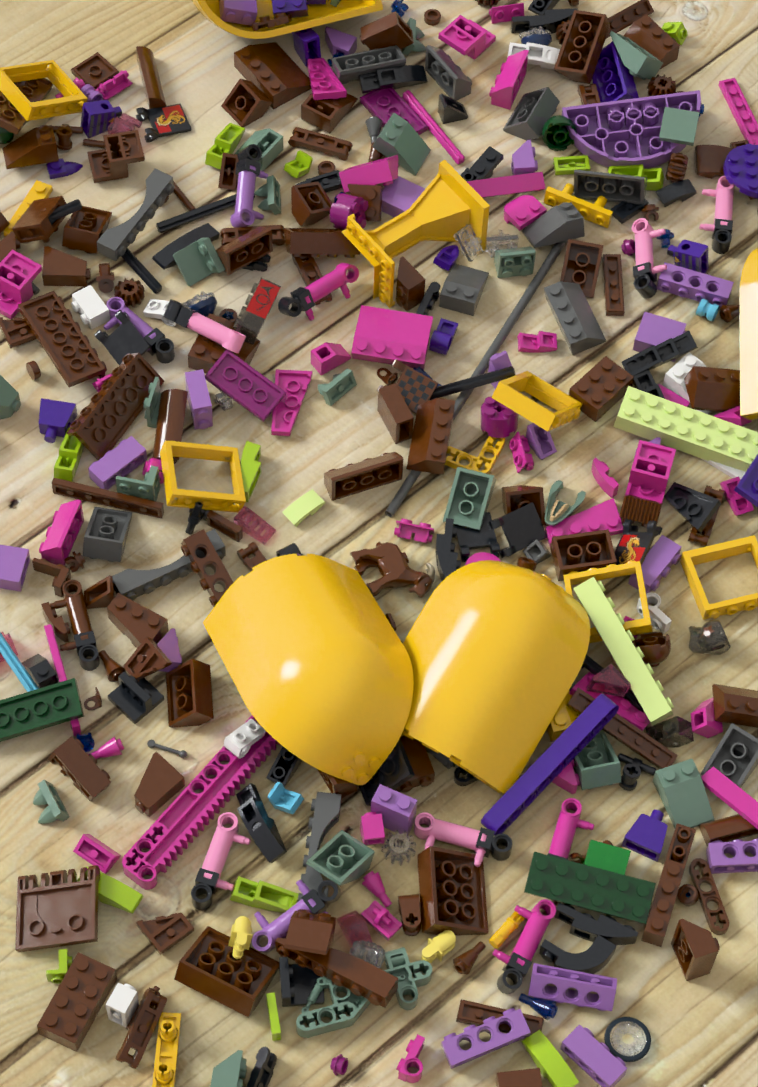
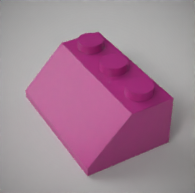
[489,50,529,110]
[339,155,398,193]
[39,499,84,566]

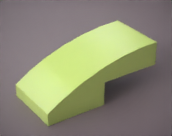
[282,489,326,527]

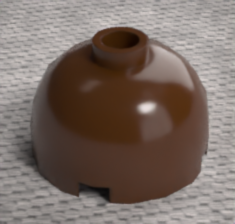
[632,632,671,667]

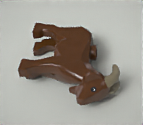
[350,542,435,598]

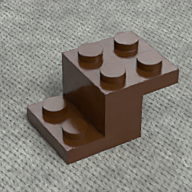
[87,130,145,183]

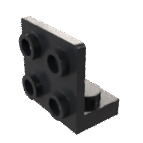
[279,957,325,1007]

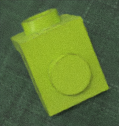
[662,22,688,45]
[283,150,313,178]
[46,949,73,984]

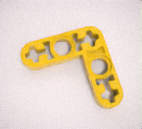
[445,436,505,474]

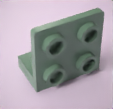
[173,238,225,286]
[143,376,161,428]
[115,466,161,501]

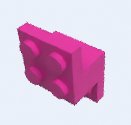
[438,15,496,60]
[0,249,42,320]
[625,440,676,503]

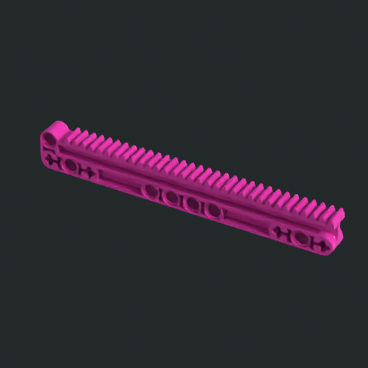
[122,715,281,890]

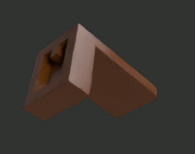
[32,558,71,597]

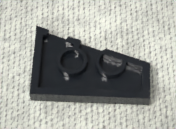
[664,482,721,534]

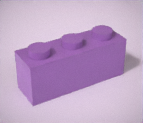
[88,436,147,490]
[628,535,682,594]
[560,1024,627,1087]

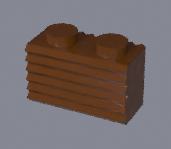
[619,494,663,528]

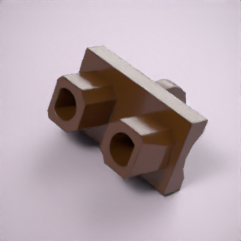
[96,263,115,293]

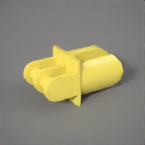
[228,916,253,959]
[421,930,456,963]

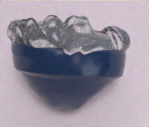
[519,26,552,46]
[183,291,217,317]

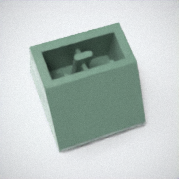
[235,128,283,171]
[494,246,536,278]
[210,1050,247,1087]

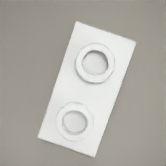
[143,299,181,327]
[636,592,672,634]
[224,719,266,759]

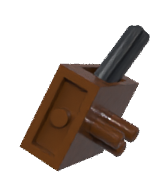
[12,196,82,243]

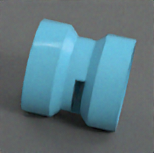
[696,298,720,322]

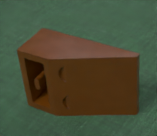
[301,93,358,133]

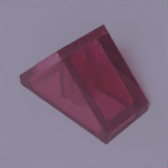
[586,664,631,697]
[337,910,374,955]

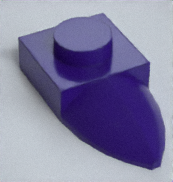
[46,158,83,179]
[433,245,459,271]

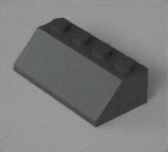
[331,45,406,84]
[574,170,647,204]
[544,281,606,355]

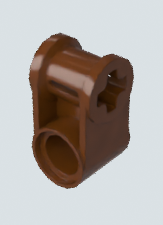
[398,894,421,936]

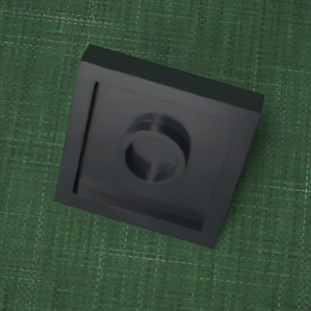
[108,672,164,724]

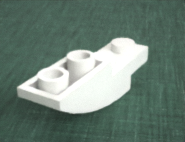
[507,42,560,69]

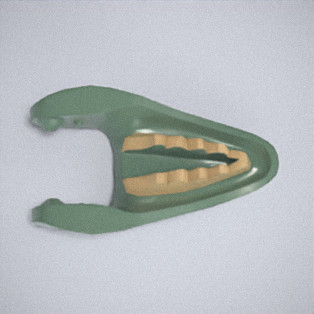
[545,480,586,526]

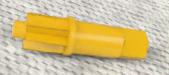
[489,911,525,949]

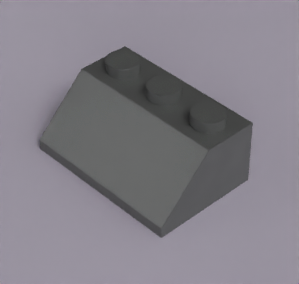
[425,45,472,101]
[503,87,560,141]

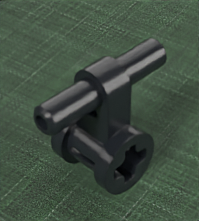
[185,502,213,535]
[618,753,656,791]

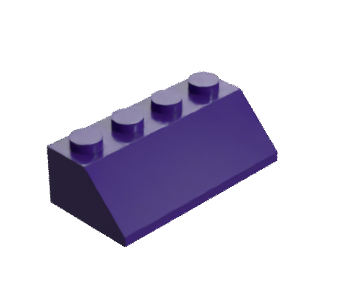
[592,41,639,103]

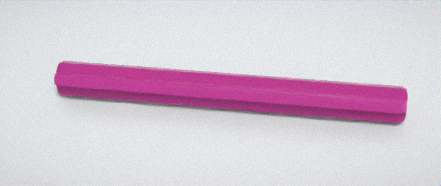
[402,90,465,164]

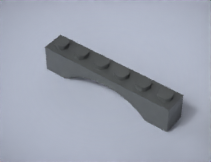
[97,168,175,261]
[112,529,226,601]
[298,792,341,913]

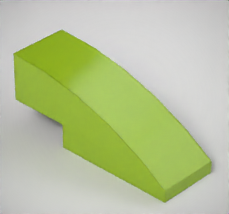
[205,123,245,170]
[608,164,664,191]
[54,427,84,482]
[241,441,261,502]
[77,866,144,914]
[230,876,299,913]
[521,1030,579,1087]

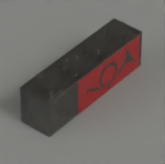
[233,277,281,345]

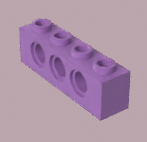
[657,262,734,308]
[706,838,758,874]
[528,963,617,1011]
[441,1008,531,1069]

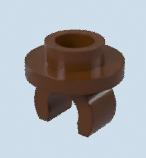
[642,204,659,221]
[64,551,86,572]

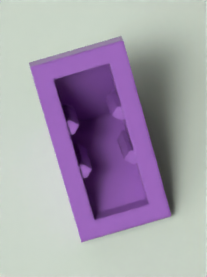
[526,423,557,460]

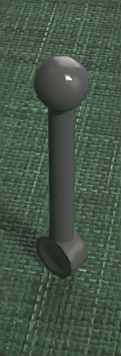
[147,740,187,758]

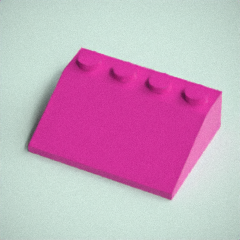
[351,305,433,370]

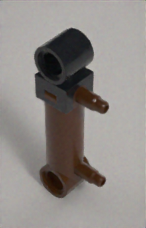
[50,580,100,671]

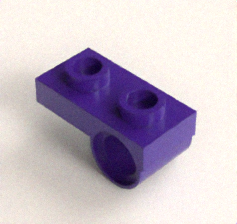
[429,318,458,355]

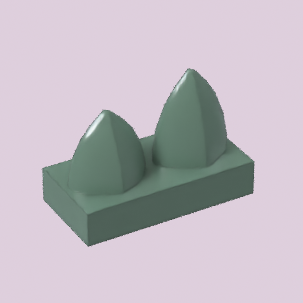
[402,18,426,56]
[254,175,281,215]
[318,368,357,406]
[33,780,70,824]

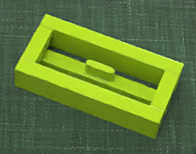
[553,155,590,175]
[266,992,281,1041]

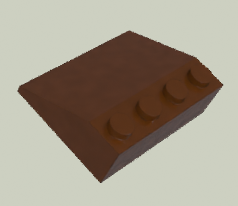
[234,42,311,110]
[417,846,488,935]
[174,926,279,1018]

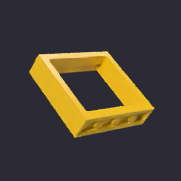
[0,60,88,121]
[491,371,583,431]
[160,440,246,513]
[680,535,758,620]
[563,561,653,643]

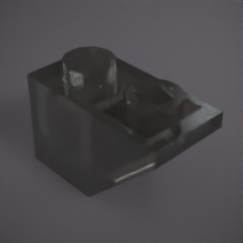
[646,716,694,748]

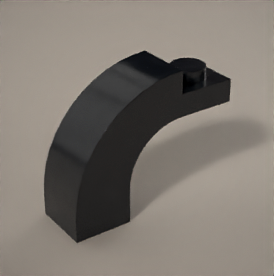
[539,935,616,974]

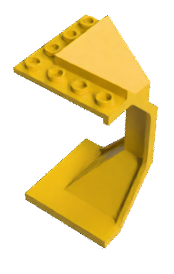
[342,160,490,308]

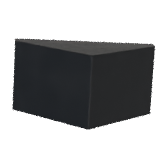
[438,93,468,124]

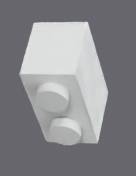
[71,285,110,330]
[105,983,139,1028]

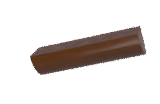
[136,46,166,109]
[152,389,188,464]
[699,814,758,846]

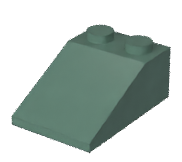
[610,31,663,80]
[372,113,431,176]
[443,467,496,531]
[573,730,621,790]
[653,759,714,828]
[306,830,375,886]

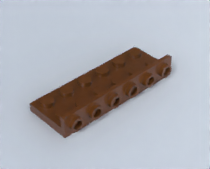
[0,78,53,134]
[18,291,107,388]
[67,352,164,460]

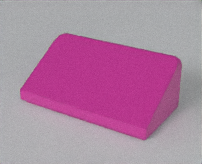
[73,834,121,874]

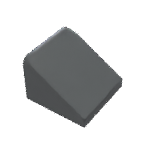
[523,539,552,564]

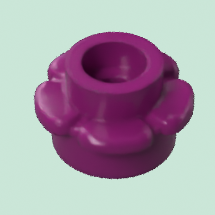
[621,239,635,256]
[330,1054,348,1076]

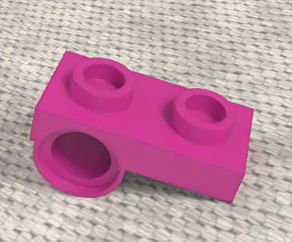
[396,1034,425,1083]

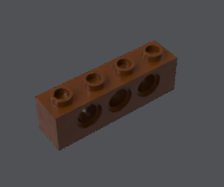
[181,529,234,607]

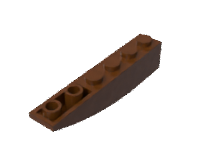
[641,823,696,947]
[275,937,398,1008]

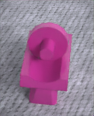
[361,900,402,940]

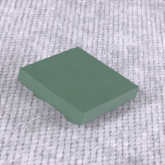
[659,107,699,146]

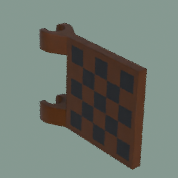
[377,360,439,413]

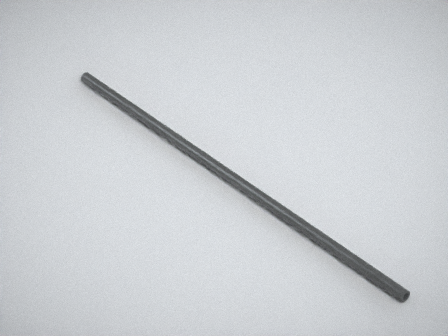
[385,240,568,517]

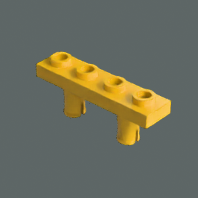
[543,183,613,228]
[152,1012,181,1087]

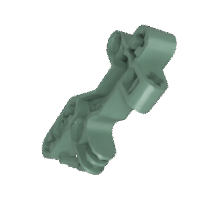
[296,947,432,1038]

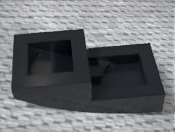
[656,179,697,207]

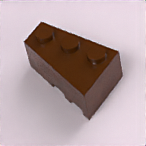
[107,593,168,648]
[48,736,111,801]

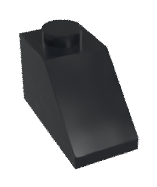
[22,654,58,688]

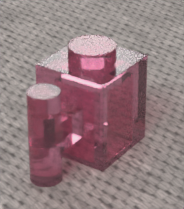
[108,113,142,135]

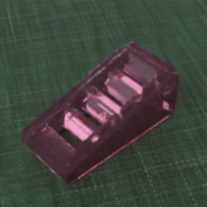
[234,506,276,545]

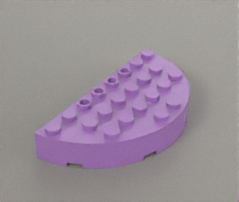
[562,90,701,169]

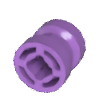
[80,84,103,102]

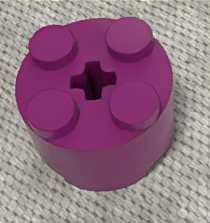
[330,193,368,230]
[481,397,518,438]

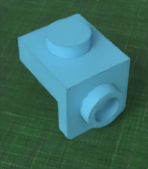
[267,782,304,815]

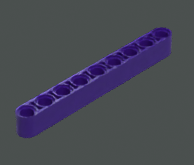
[481,694,619,836]

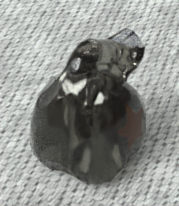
[689,620,731,655]

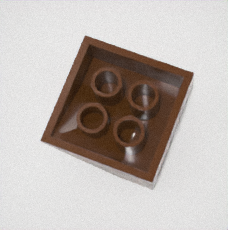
[188,313,260,374]

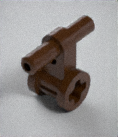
[52,124,83,150]

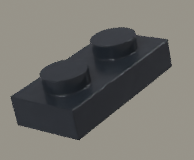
[610,199,649,224]

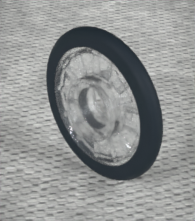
[604,1017,651,1062]

